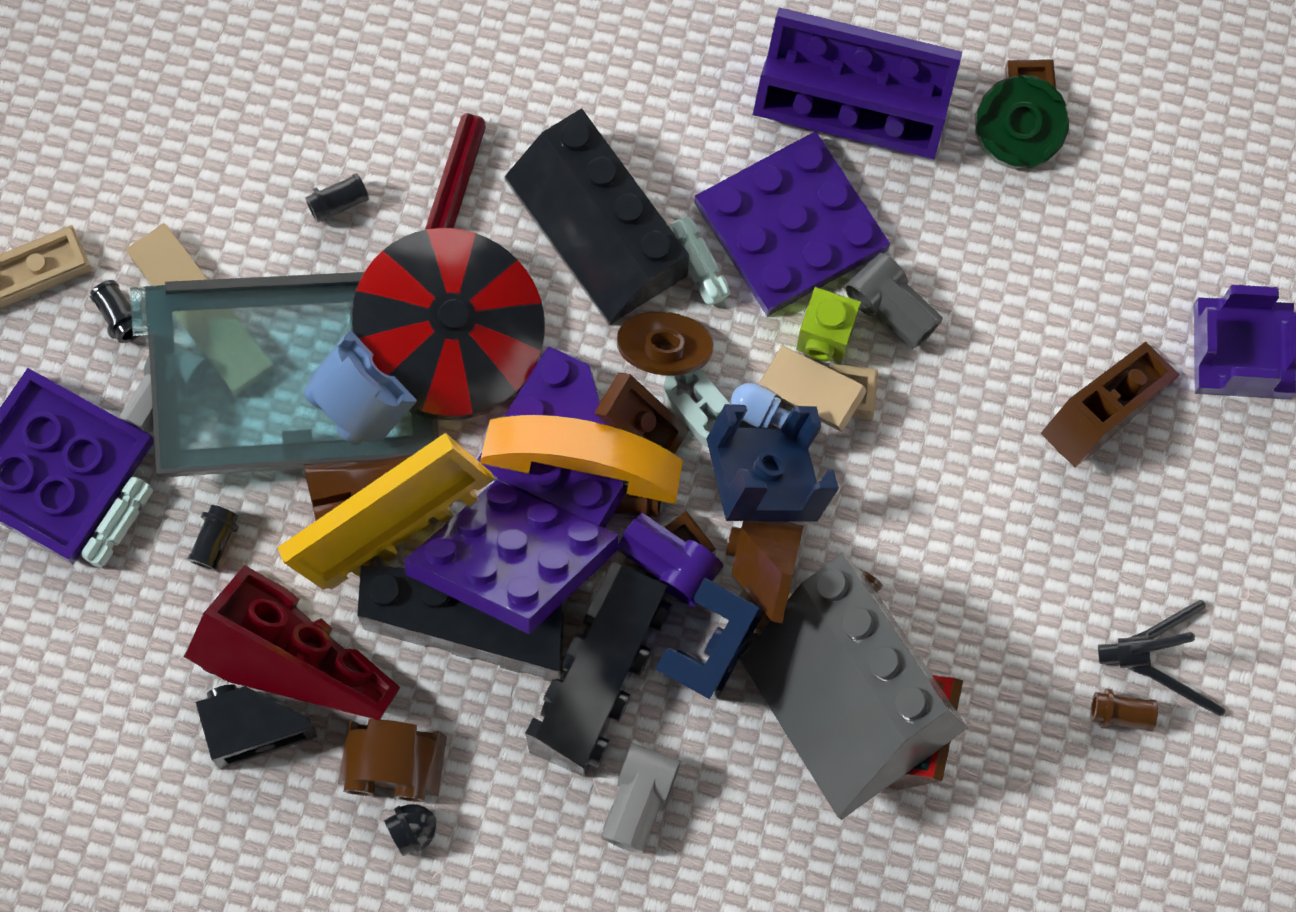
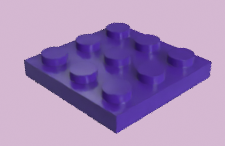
[694,131,890,317]
[0,368,154,565]
[405,480,618,634]

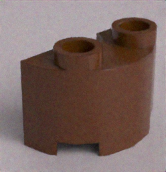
[338,719,447,802]

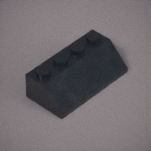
[504,108,689,325]

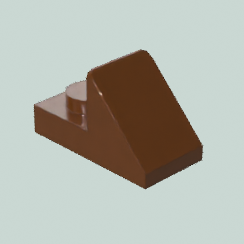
[594,372,689,454]

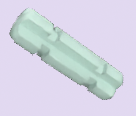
[670,217,730,306]
[81,476,153,568]

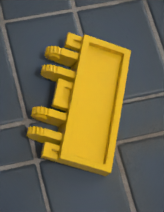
[277,433,495,590]

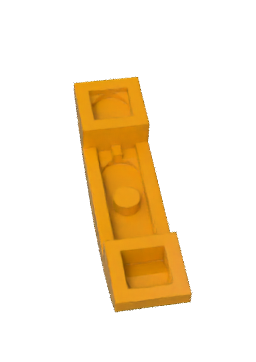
[480,415,683,504]

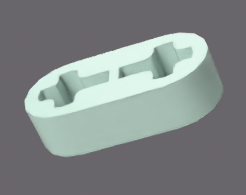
[664,369,730,447]

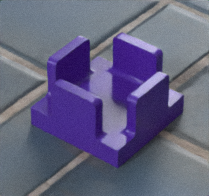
[1194,285,1296,400]

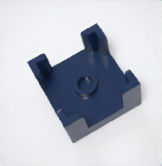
[706,404,839,522]
[655,578,765,700]

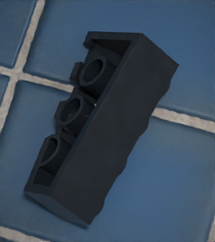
[525,561,672,777]

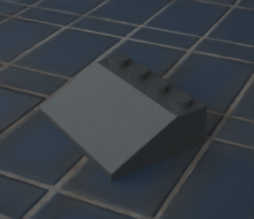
[740,553,968,820]

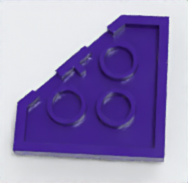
[477,346,626,528]

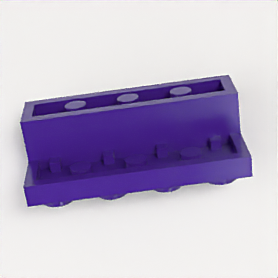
[752,7,963,160]

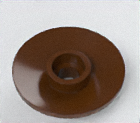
[617,312,714,376]

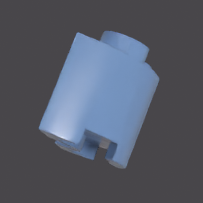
[304,330,417,445]

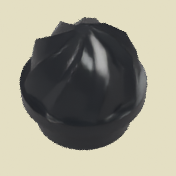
[384,804,436,856]

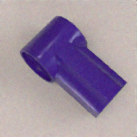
[618,513,724,607]

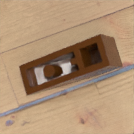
[1040,341,1180,468]
[726,521,804,623]

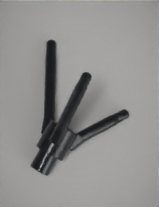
[1098,600,1226,716]

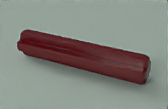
[425,113,486,230]

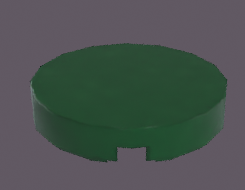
[975,75,1069,169]

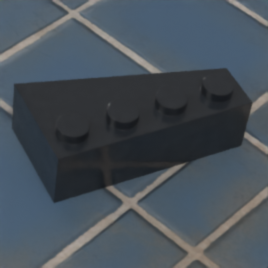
[357,566,564,682]

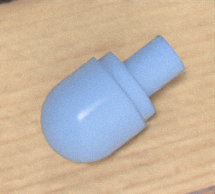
[731,383,790,429]

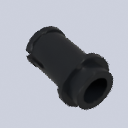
[305,173,370,223]
[89,280,144,343]
[187,505,239,572]

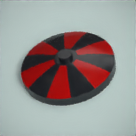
[350,228,545,420]

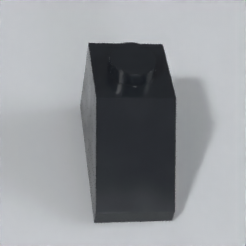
[195,684,317,769]

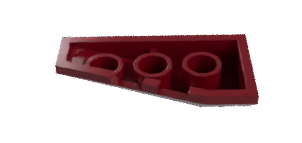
[184,565,401,721]

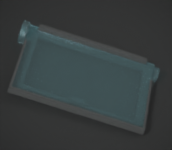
[130,272,439,478]

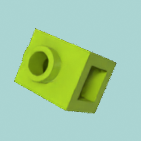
[796,287,861,365]

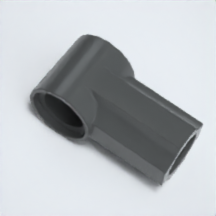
[844,253,943,350]

